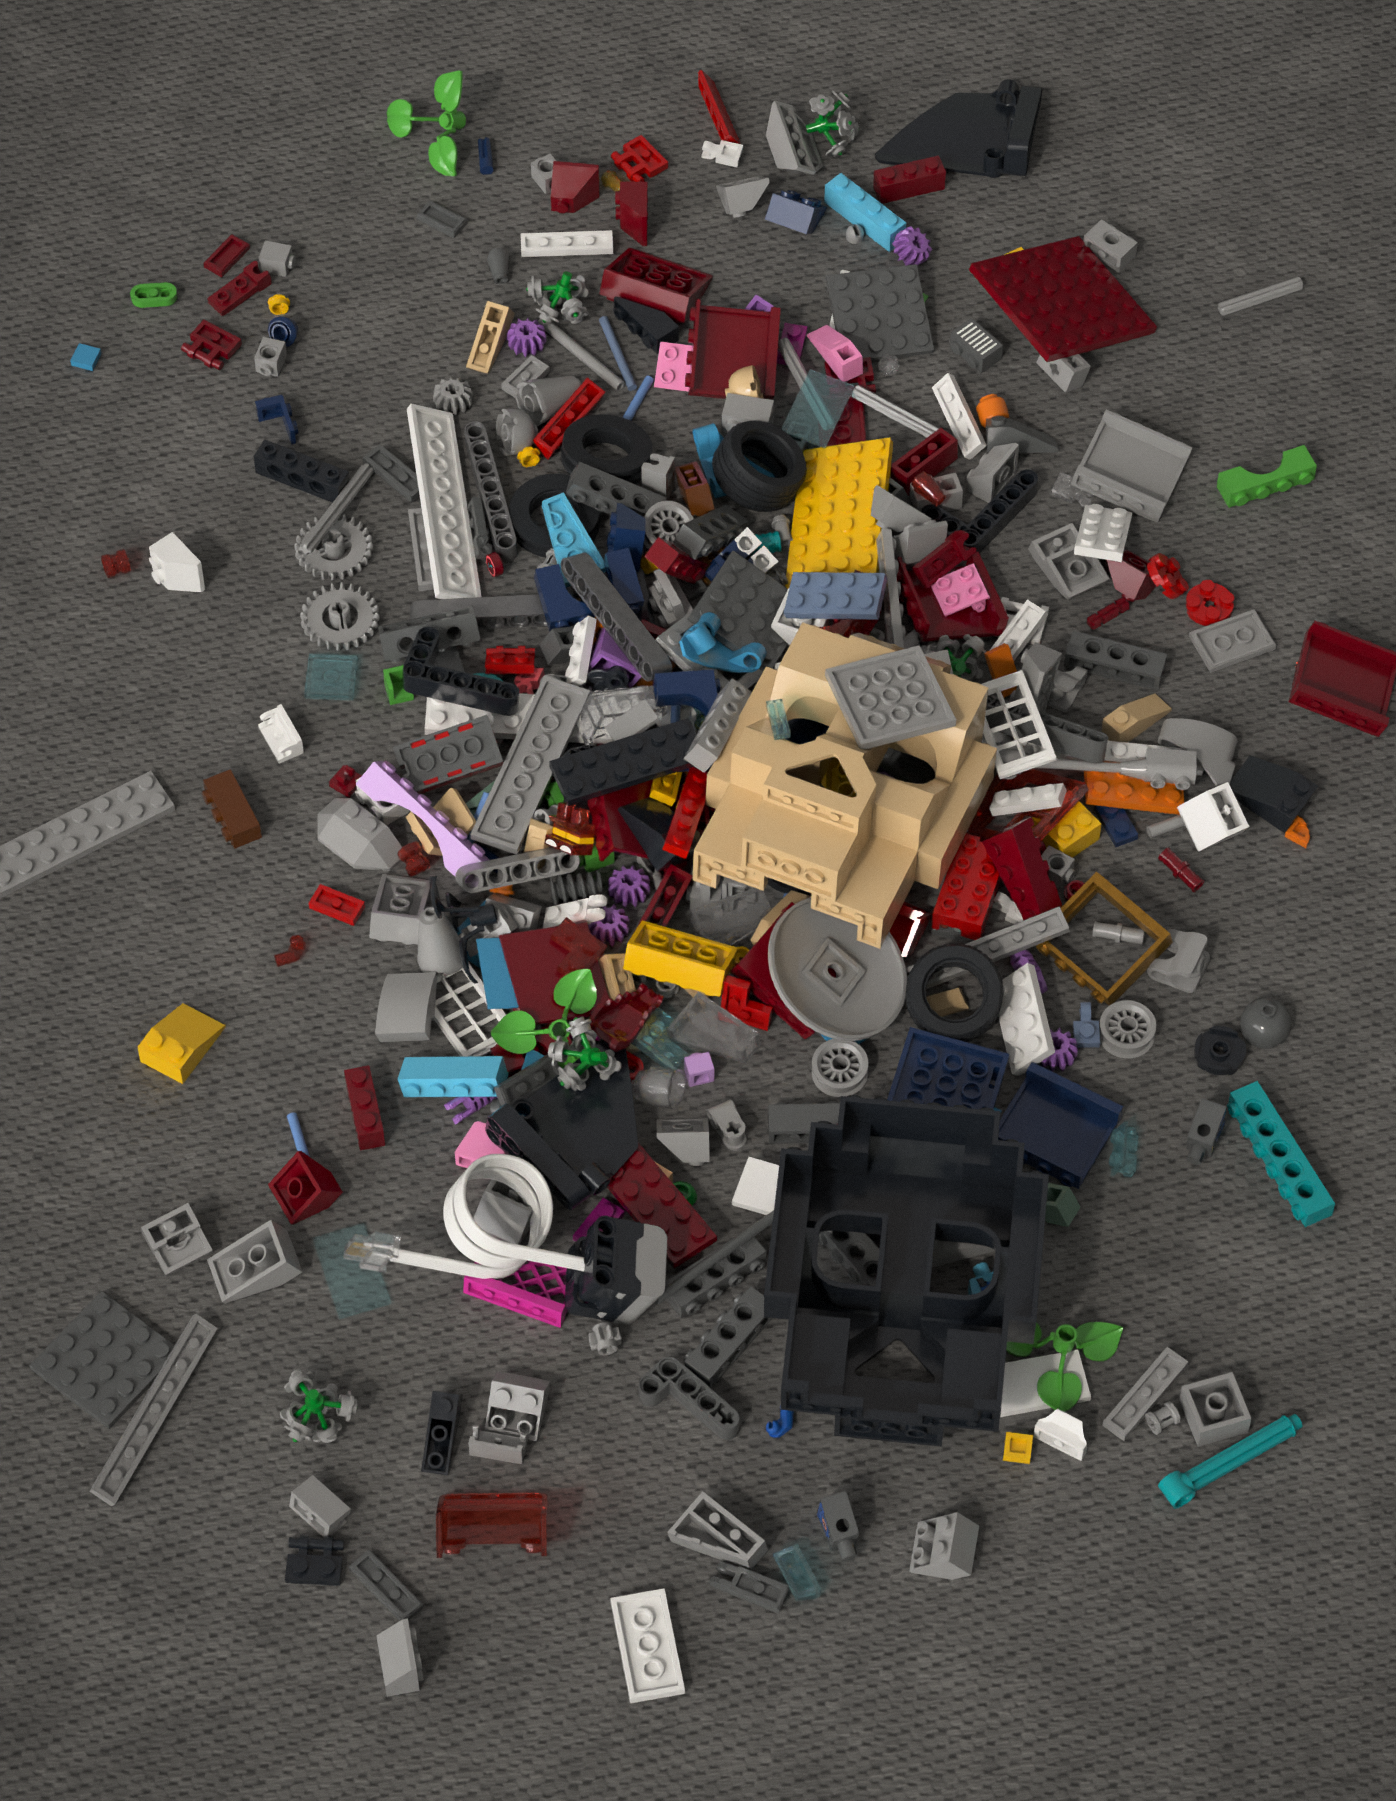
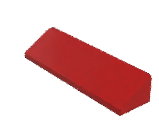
[698,70,741,144]
[533,377,605,460]

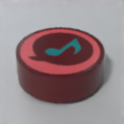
[486,552,504,577]

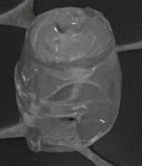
[631,1066,687,1109]

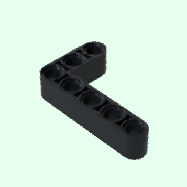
[921,469,1038,554]
[403,626,520,716]

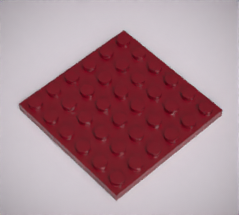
[969,236,1157,362]

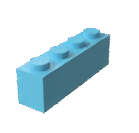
[824,173,906,252]
[398,1056,508,1097]

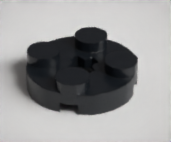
[1194,1026,1246,1075]

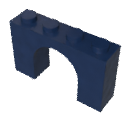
[534,548,644,631]
[653,669,720,772]

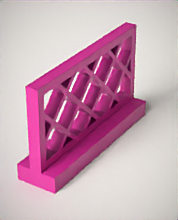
[463,1248,567,1328]

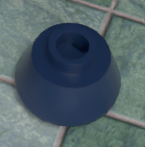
[268,316,298,347]

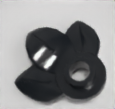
[587,666,631,700]

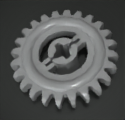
[294,514,373,580]
[300,582,380,651]

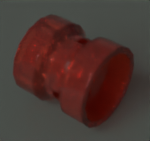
[101,549,131,578]
[397,842,431,876]

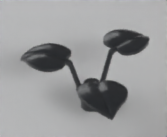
[429,875,498,984]

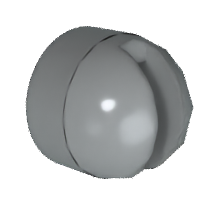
[846,224,864,244]

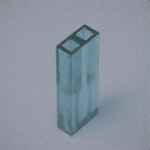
[766,699,790,740]

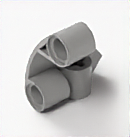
[1158,718,1238,786]

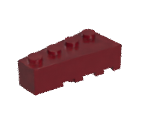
[982,817,1062,920]

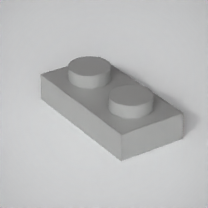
[501,355,550,398]

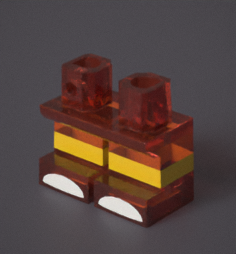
[544,802,595,855]

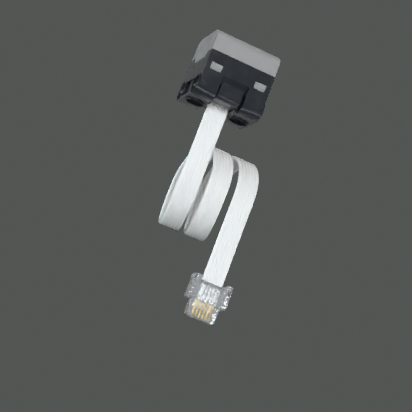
[344,1154,667,1325]

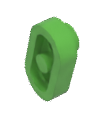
[130,282,177,308]

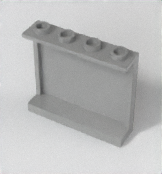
[1071,409,1192,523]

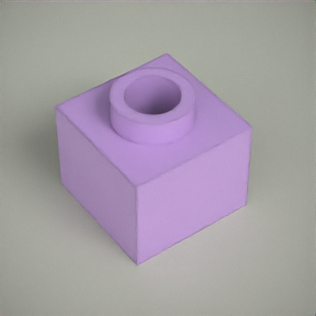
[684,1052,714,1087]

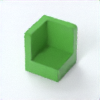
[383,665,414,705]

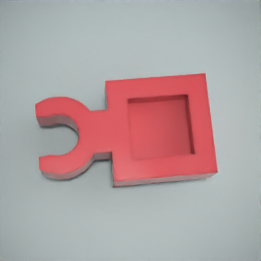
[514,668,545,694]

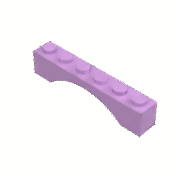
[356,761,489,883]

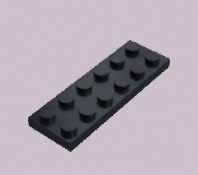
[549,718,696,806]

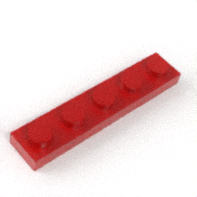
[662,767,708,859]

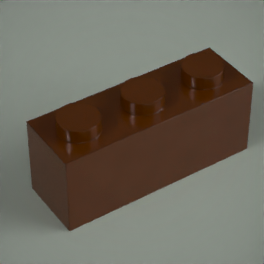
[675,461,715,516]
[202,769,262,849]

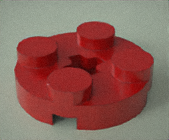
[1147,553,1189,599]
[1186,580,1234,626]

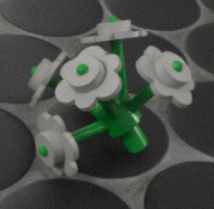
[806,90,859,157]

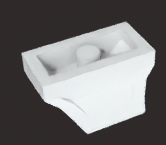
[1034,1409,1087,1461]

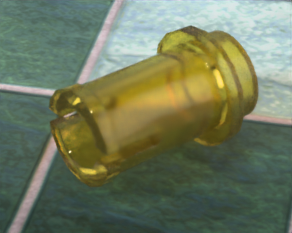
[601,170,624,192]

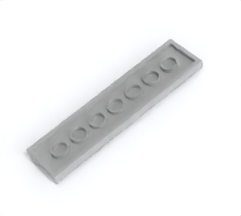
[470,675,590,855]
[0,771,175,898]

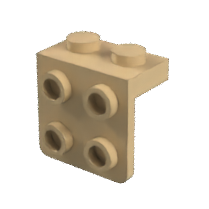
[406,788,476,856]

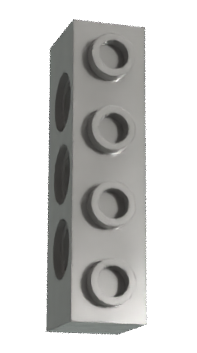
[684,678,752,772]

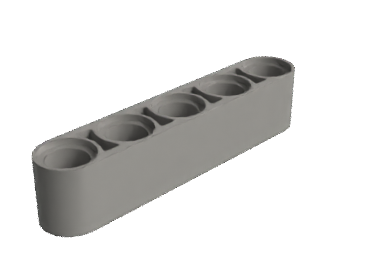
[455,845,580,893]

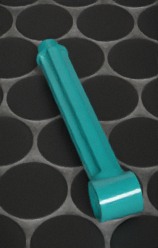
[1158,1414,1303,1509]

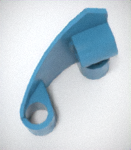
[693,423,775,498]
[679,612,766,673]

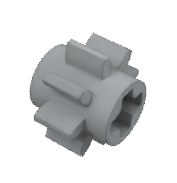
[588,1322,622,1355]

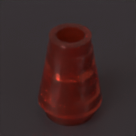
[911,471,946,507]

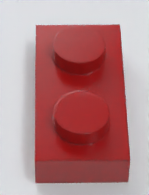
[309,884,365,926]

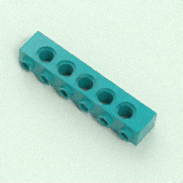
[1227,1081,1335,1227]

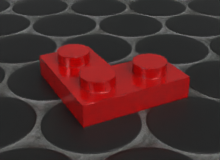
[720,975,773,1031]

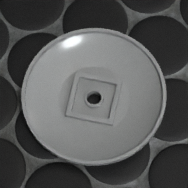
[768,898,907,1041]

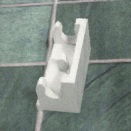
[258,704,304,763]

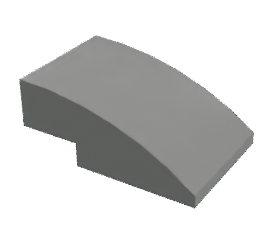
[1028,523,1109,600]
[375,972,438,1042]

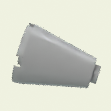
[516,376,581,426]
[417,907,462,977]

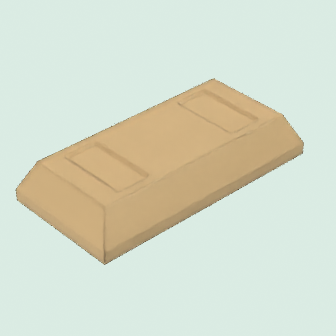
[523,818,554,869]
[926,987,969,1017]

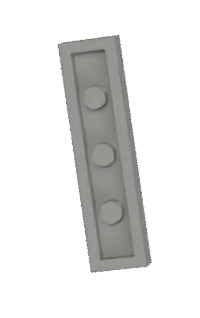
[408,508,434,591]
[1102,1347,1189,1441]

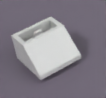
[1177,782,1249,852]

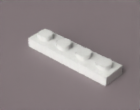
[521,230,613,257]
[932,373,987,460]

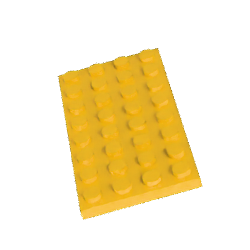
[785,437,893,589]

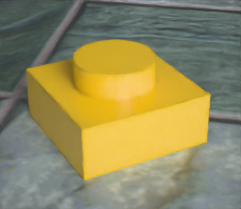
[1003,1432,1033,1464]

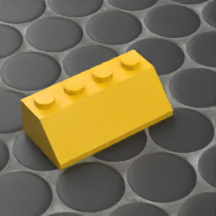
[623,920,738,997]

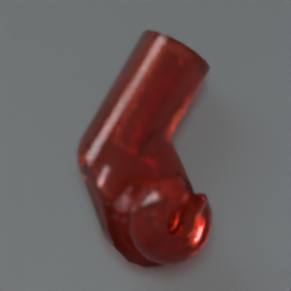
[274,935,306,967]

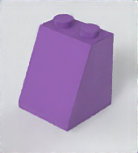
[588,627,642,689]

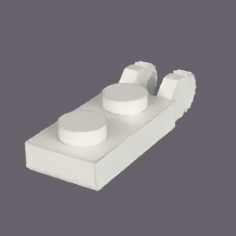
[543,894,607,928]

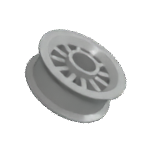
[644,501,694,549]
[1099,1000,1156,1058]
[812,1039,868,1097]

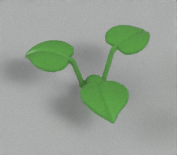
[387,71,466,176]
[491,969,597,1069]
[1006,1322,1123,1412]

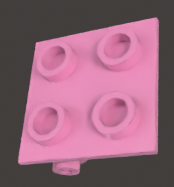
[654,342,692,392]
[931,563,990,617]

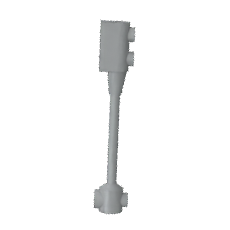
[995,741,1197,790]

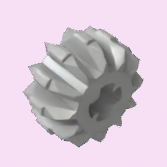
[433,376,473,417]

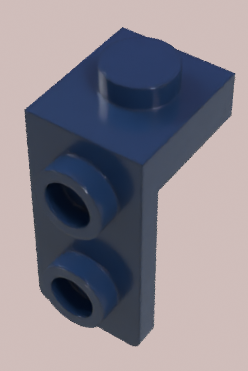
[255,395,299,445]

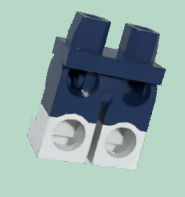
[704,527,779,582]

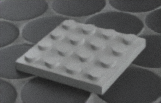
[825,645,956,750]

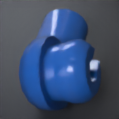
[766,1405,794,1438]

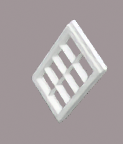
[981,670,1057,779]
[434,962,506,1057]

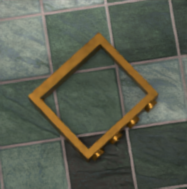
[1036,871,1173,1006]

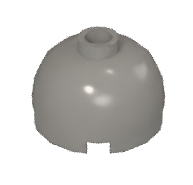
[496,409,538,456]

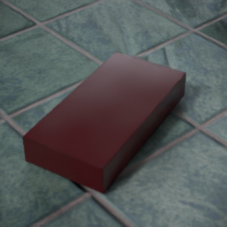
[203,234,250,277]

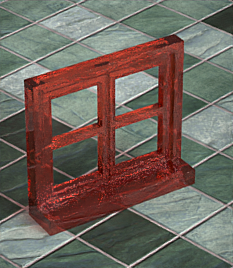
[966,769,1089,842]

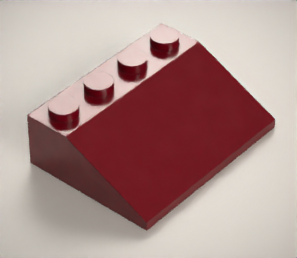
[599,247,713,323]

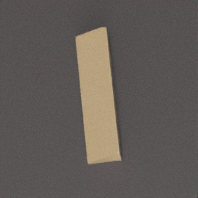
[598,953,651,1053]

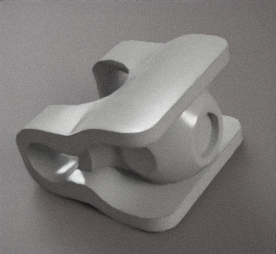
[1047,666,1088,712]
[1147,929,1210,993]

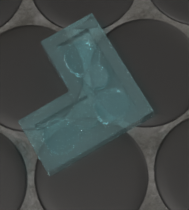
[631,1007,687,1074]

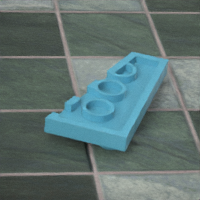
[542,492,606,588]

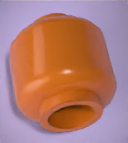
[976,394,1010,428]

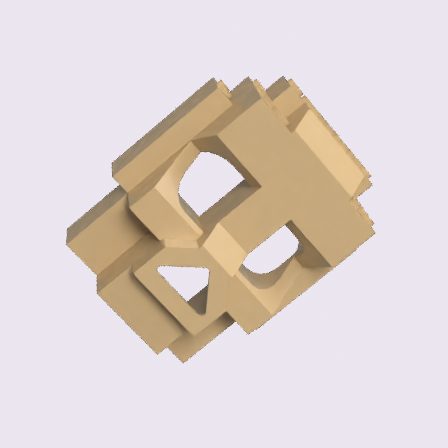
[693,622,997,949]

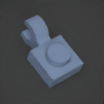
[1073,1002,1100,1048]

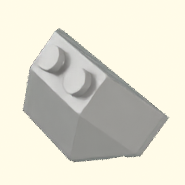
[766,101,823,175]
[318,798,407,871]

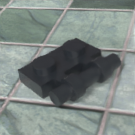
[285,1535,344,1586]

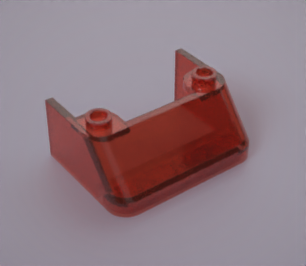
[436,1493,548,1558]

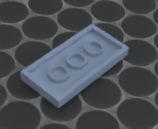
[784,572,888,620]

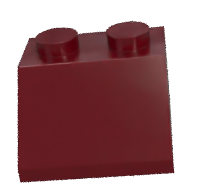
[615,182,648,246]

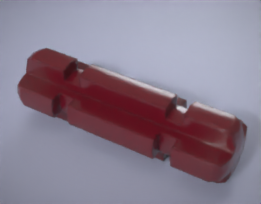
[1086,597,1130,630]

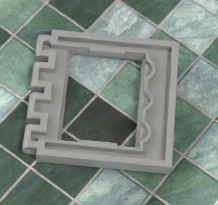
[655,610,774,695]

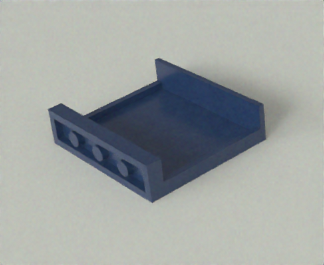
[998,1062,1123,1189]

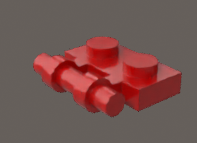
[611,135,668,182]
[485,645,535,674]

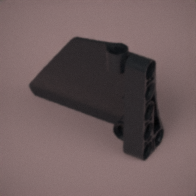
[875,79,1042,178]
[485,1040,638,1210]

